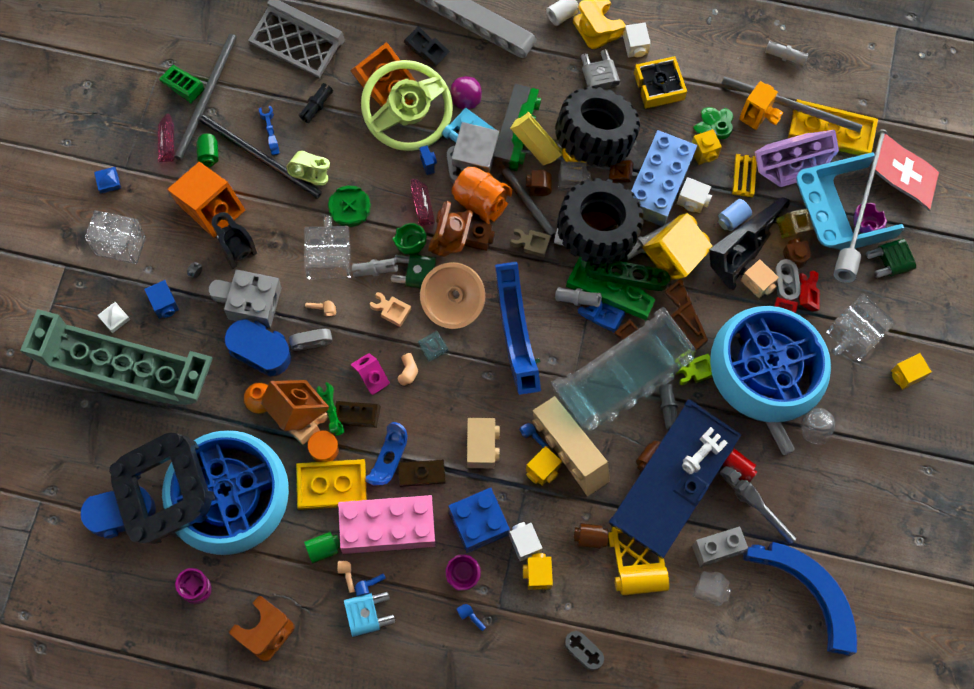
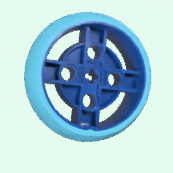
[710,306,831,422]
[162,431,289,555]

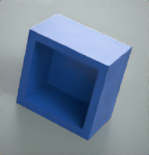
[448,488,510,553]

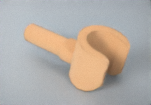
[305,301,336,316]
[338,561,355,593]

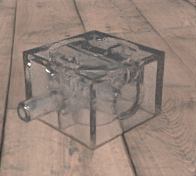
[85,210,146,264]
[304,216,351,279]
[826,293,896,362]

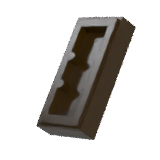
[335,401,381,428]
[398,459,446,487]

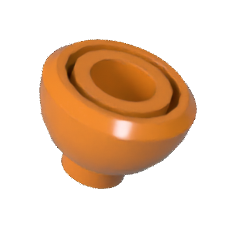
[244,383,268,413]

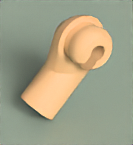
[398,353,418,386]

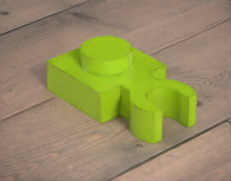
[674,354,713,385]

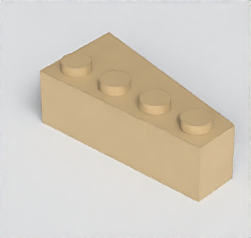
[532,396,610,497]

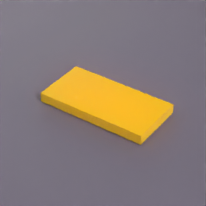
[788,99,878,156]

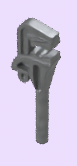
[720,466,796,544]

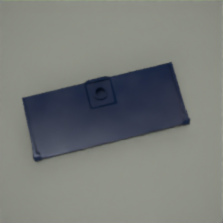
[608,399,741,559]

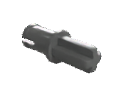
[659,384,678,430]

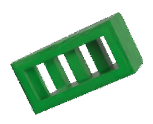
[159,65,205,103]

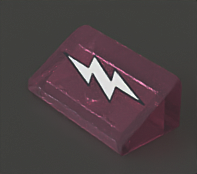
[158,114,174,162]
[410,178,435,226]

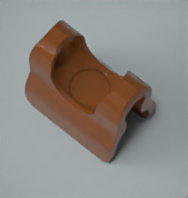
[428,201,473,257]
[229,596,295,662]

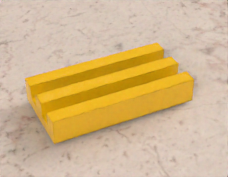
[732,154,757,197]

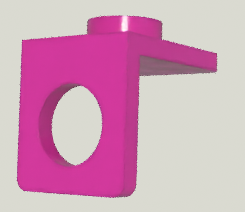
[351,353,390,395]

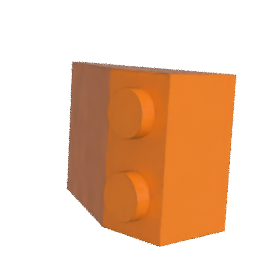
[350,42,416,107]

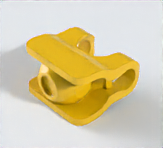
[573,0,625,49]

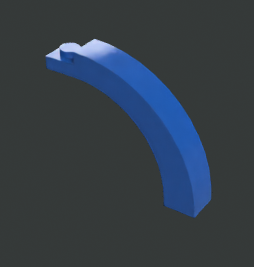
[495,262,541,395]
[743,542,857,656]

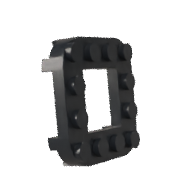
[109,433,215,544]

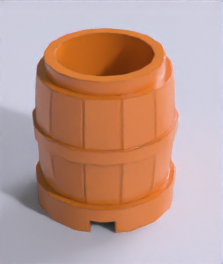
[452,166,512,224]

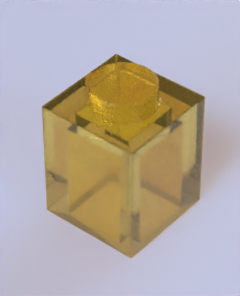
[776,209,813,239]

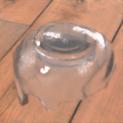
[800,408,835,444]

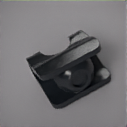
[212,212,257,269]

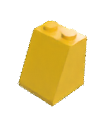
[642,213,713,281]

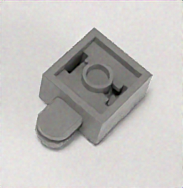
[209,270,282,328]

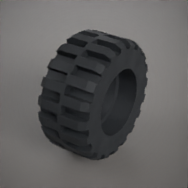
[555,87,640,167]
[557,178,644,264]

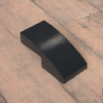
[404,26,450,67]

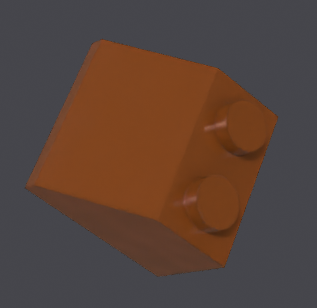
[261,380,329,431]

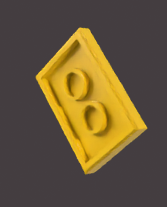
[296,459,367,510]

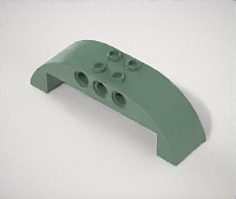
[20,309,213,405]

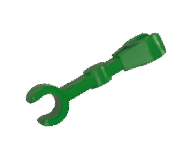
[317,382,344,436]

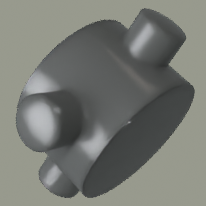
[187,262,202,278]

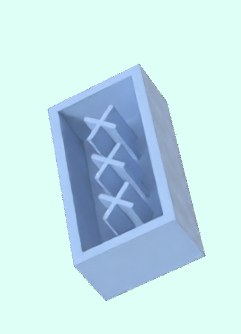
[631,130,697,226]

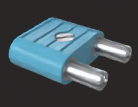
[344,592,395,637]

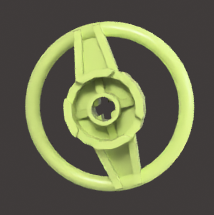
[361,60,453,151]

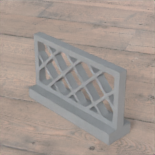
[248,0,345,78]

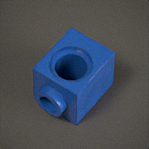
[145,280,179,319]

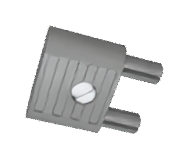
[581,49,620,89]

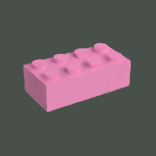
[338,495,435,554]

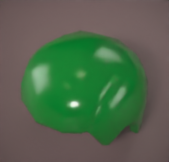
[392,223,427,255]

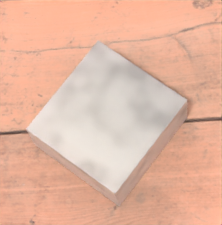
[452,122,499,173]

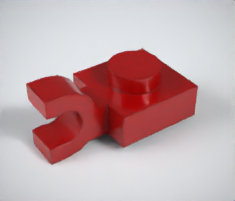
[799,270,820,312]

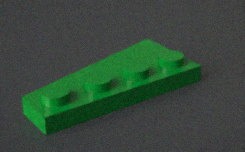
[566,256,656,320]

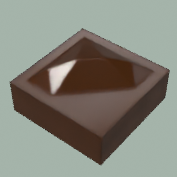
[609,160,634,183]

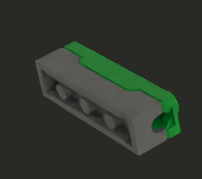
[493,84,542,171]

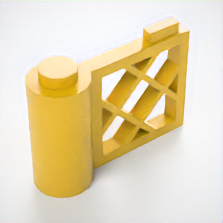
[608,527,669,596]

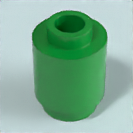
[196,134,219,167]

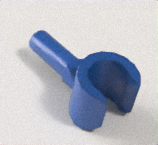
[519,423,548,448]
[355,573,386,597]
[456,604,486,631]

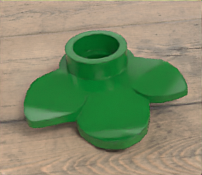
[693,107,733,139]

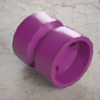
[175,568,212,604]

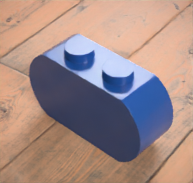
[225,319,291,377]
[81,486,156,539]

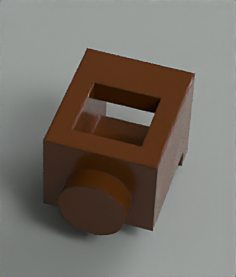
[464,220,495,251]

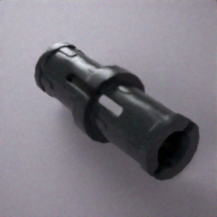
[299,83,333,123]

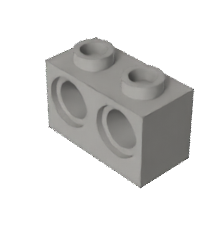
[692,526,748,567]

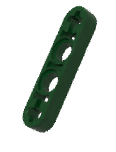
[585,260,670,291]

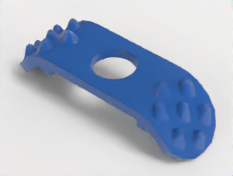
[365,422,407,486]

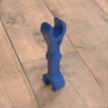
[259,106,280,155]

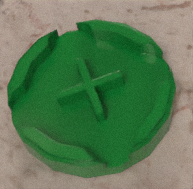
[328,185,371,227]

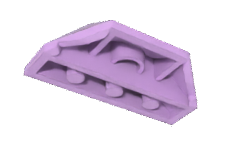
[755,130,839,187]

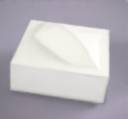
[97,302,130,333]

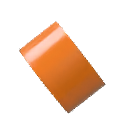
[308,431,339,462]

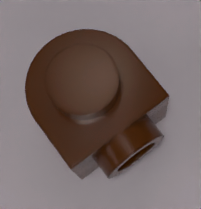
[526,169,552,196]
[783,238,811,269]

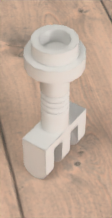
[682,427,727,474]

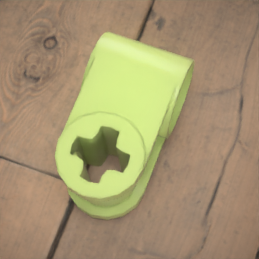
[286,151,330,185]

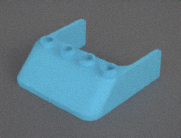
[796,152,904,250]

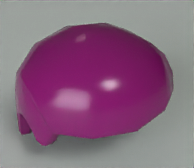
[451,76,482,109]
[853,203,887,233]
[445,554,481,591]

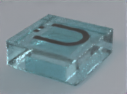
[418,331,448,362]

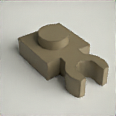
[510,229,551,258]

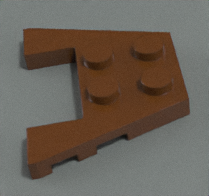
[615,279,708,370]

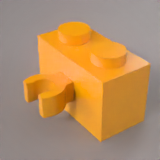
[739,81,783,130]

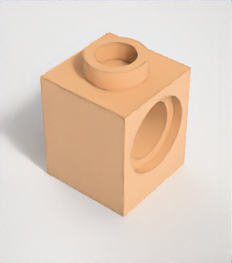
[741,259,779,299]

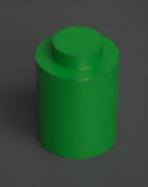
[304,531,340,564]

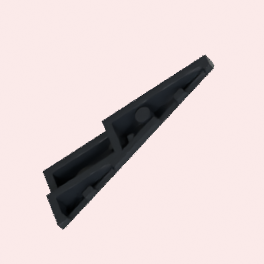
[709,197,790,290]

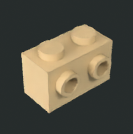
[467,418,500,469]

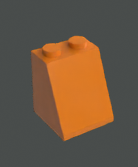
[167,162,245,238]

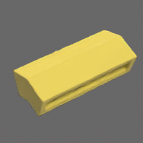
[510,112,562,165]

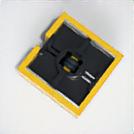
[634,56,687,109]

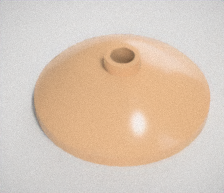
[420,262,485,329]

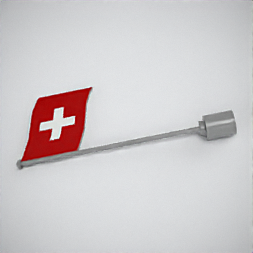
[834,129,939,283]

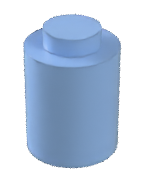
[718,199,752,231]

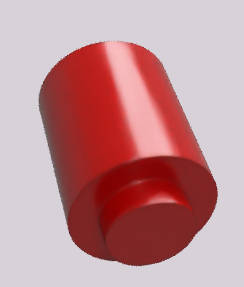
[721,449,757,482]

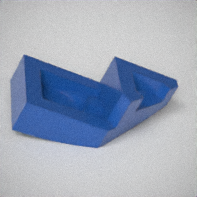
[577,301,625,333]

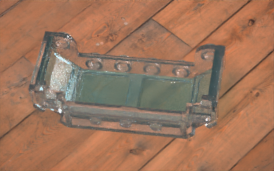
[551,306,696,432]

